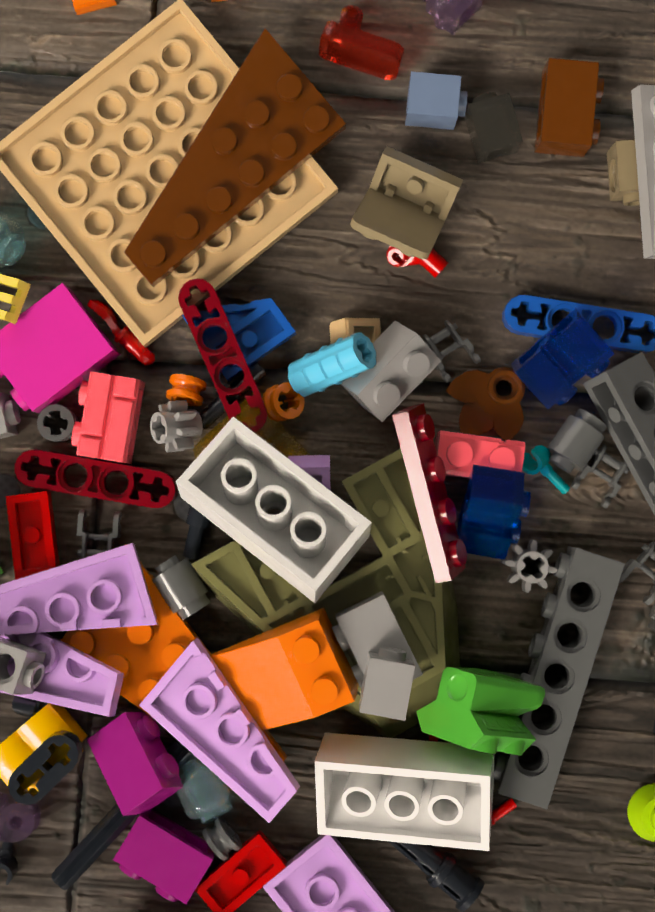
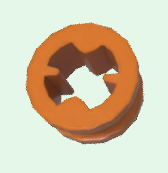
[166,374,207,406]
[262,382,305,422]

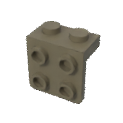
[350,146,463,259]

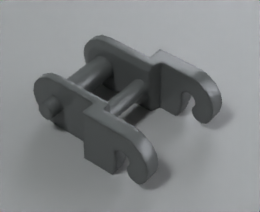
[422,320,481,383]
[571,445,629,509]
[77,509,122,559]
[619,541,655,605]

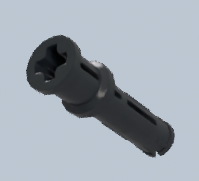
[388,841,485,912]

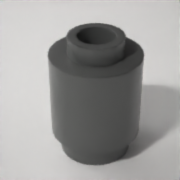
[547,408,607,473]
[152,555,211,620]

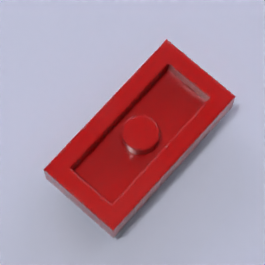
[5,491,60,580]
[195,830,287,912]

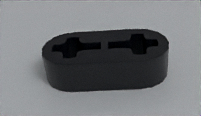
[8,730,83,805]

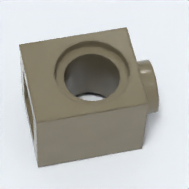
[607,140,640,206]

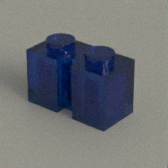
[511,308,615,409]
[457,465,531,560]

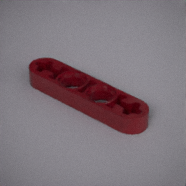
[178,278,268,434]
[15,450,178,508]

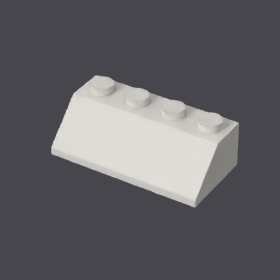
[315,733,494,851]

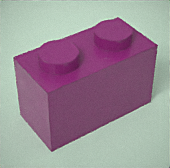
[87,712,184,816]
[113,809,215,904]

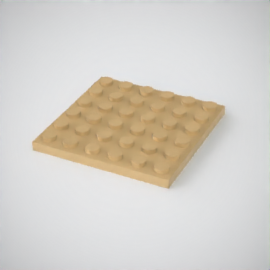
[0,0,338,348]

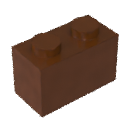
[534,58,604,157]

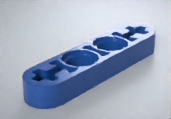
[502,295,655,354]

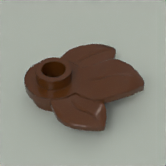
[447,367,525,441]

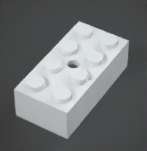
[176,417,372,603]

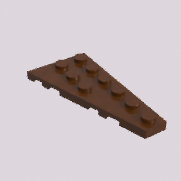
[124,28,346,287]

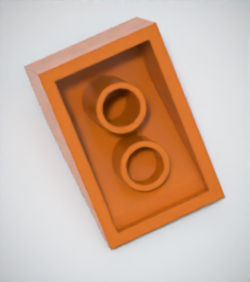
[210,608,359,731]

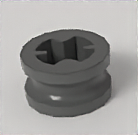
[37,404,78,443]
[202,816,242,861]

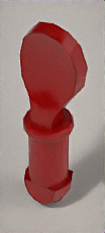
[86,299,155,366]

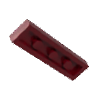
[392,403,467,583]

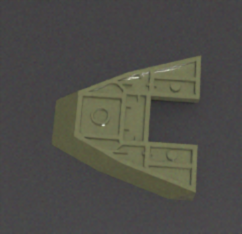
[191,449,460,738]

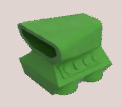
[416,667,545,755]

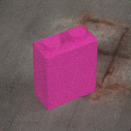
[0,283,121,414]

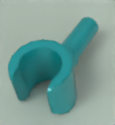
[522,445,570,494]

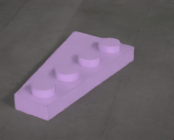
[0,543,159,635]
[0,632,124,717]
[139,638,300,823]

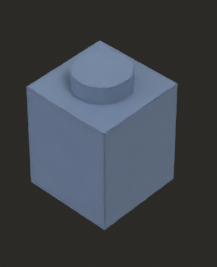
[405,71,467,130]

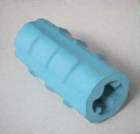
[288,332,376,397]

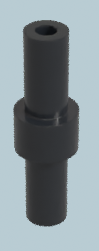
[199,362,267,430]
[183,506,212,560]

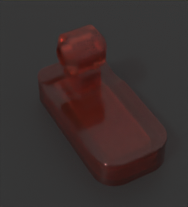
[319,5,405,80]

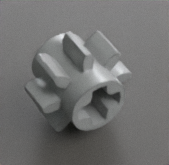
[150,400,203,453]
[502,540,557,593]

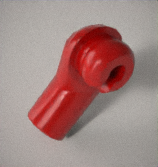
[386,246,449,278]

